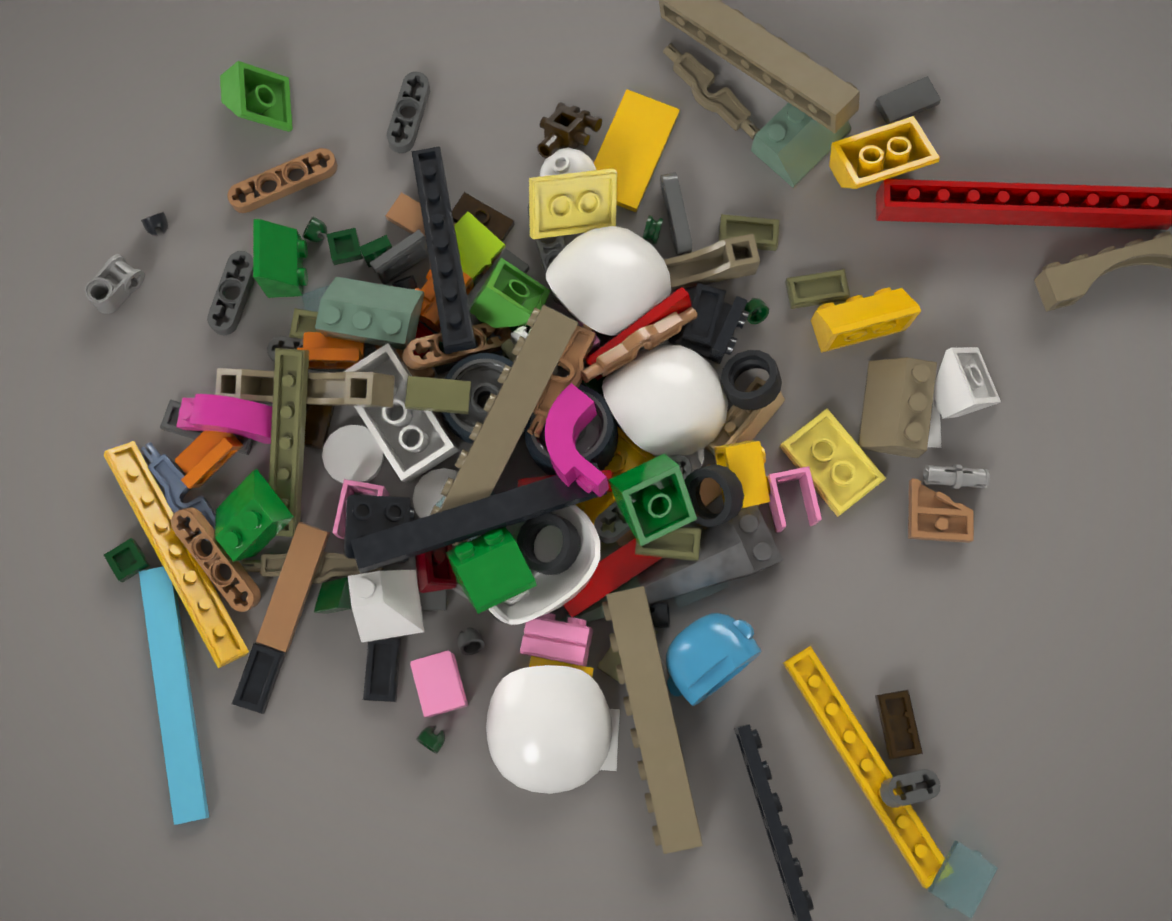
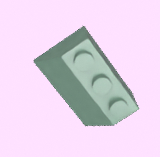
[751,102,852,188]
[315,277,424,350]

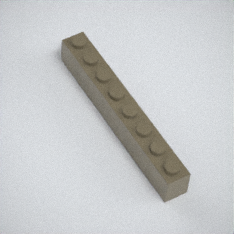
[659,0,860,133]
[430,304,578,546]
[602,586,703,854]

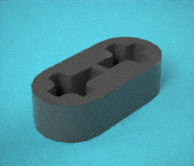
[880,769,940,808]

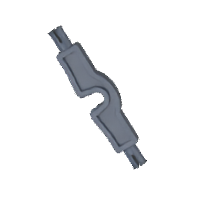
[141,442,216,543]

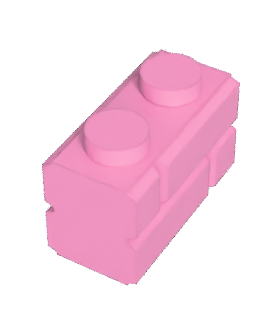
[520,613,593,667]

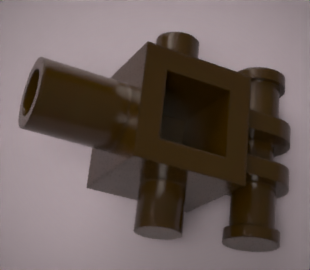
[537,102,602,159]

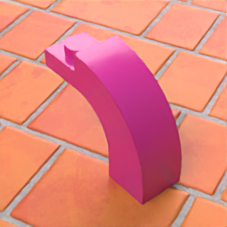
[545,383,609,498]
[176,394,272,444]

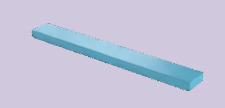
[139,566,209,825]

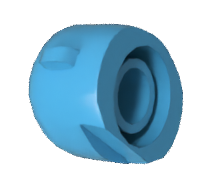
[666,613,762,706]

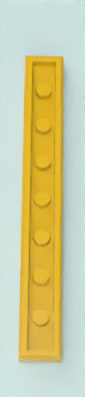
[103,441,249,668]
[783,646,953,889]

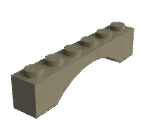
[1034,231,1172,312]
[664,234,760,291]
[216,368,395,408]

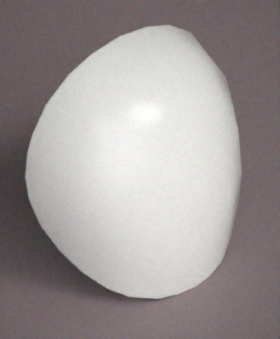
[546,226,671,336]
[602,344,728,457]
[477,505,600,625]
[486,665,612,794]

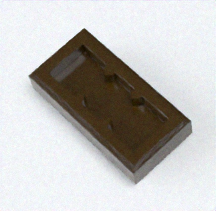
[452,192,515,242]
[304,404,335,450]
[875,690,923,759]

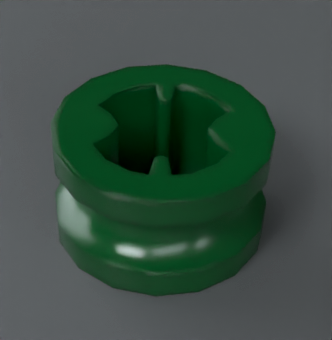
[643,215,663,244]

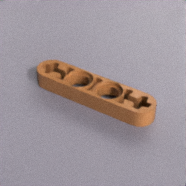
[227,148,338,213]
[402,323,511,370]
[171,507,261,612]

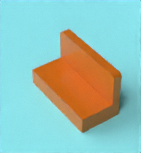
[297,332,365,369]
[175,431,244,489]

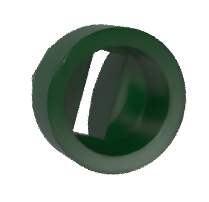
[302,216,328,242]
[744,298,769,324]
[416,726,445,754]

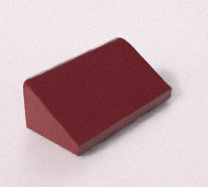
[415,544,457,593]

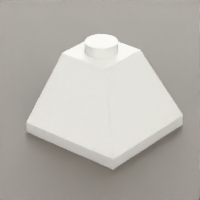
[933,347,1001,419]
[348,570,425,643]

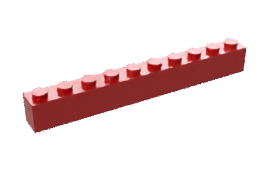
[876,179,1172,230]

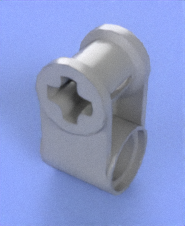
[85,254,145,314]

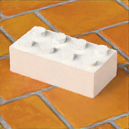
[344,343,460,484]

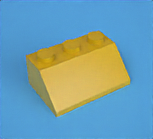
[829,116,940,189]
[811,287,921,353]

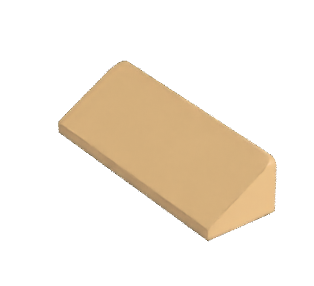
[705,377,785,456]

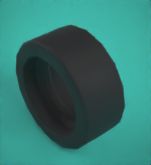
[721,350,782,410]
[684,464,744,527]
[517,513,580,575]

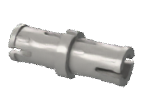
[923,464,990,489]

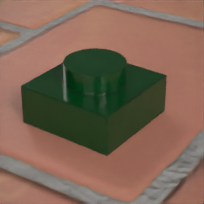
[326,228,363,265]
[359,235,392,268]
[104,538,150,582]

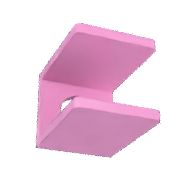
[767,466,822,533]
[333,479,390,539]
[410,650,468,718]

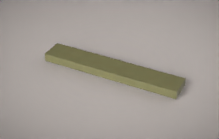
[269,348,309,537]

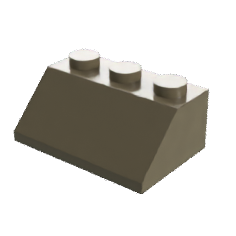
[858,357,937,458]

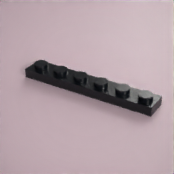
[734,724,814,921]

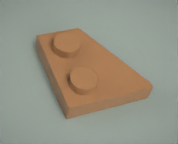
[908,478,974,543]

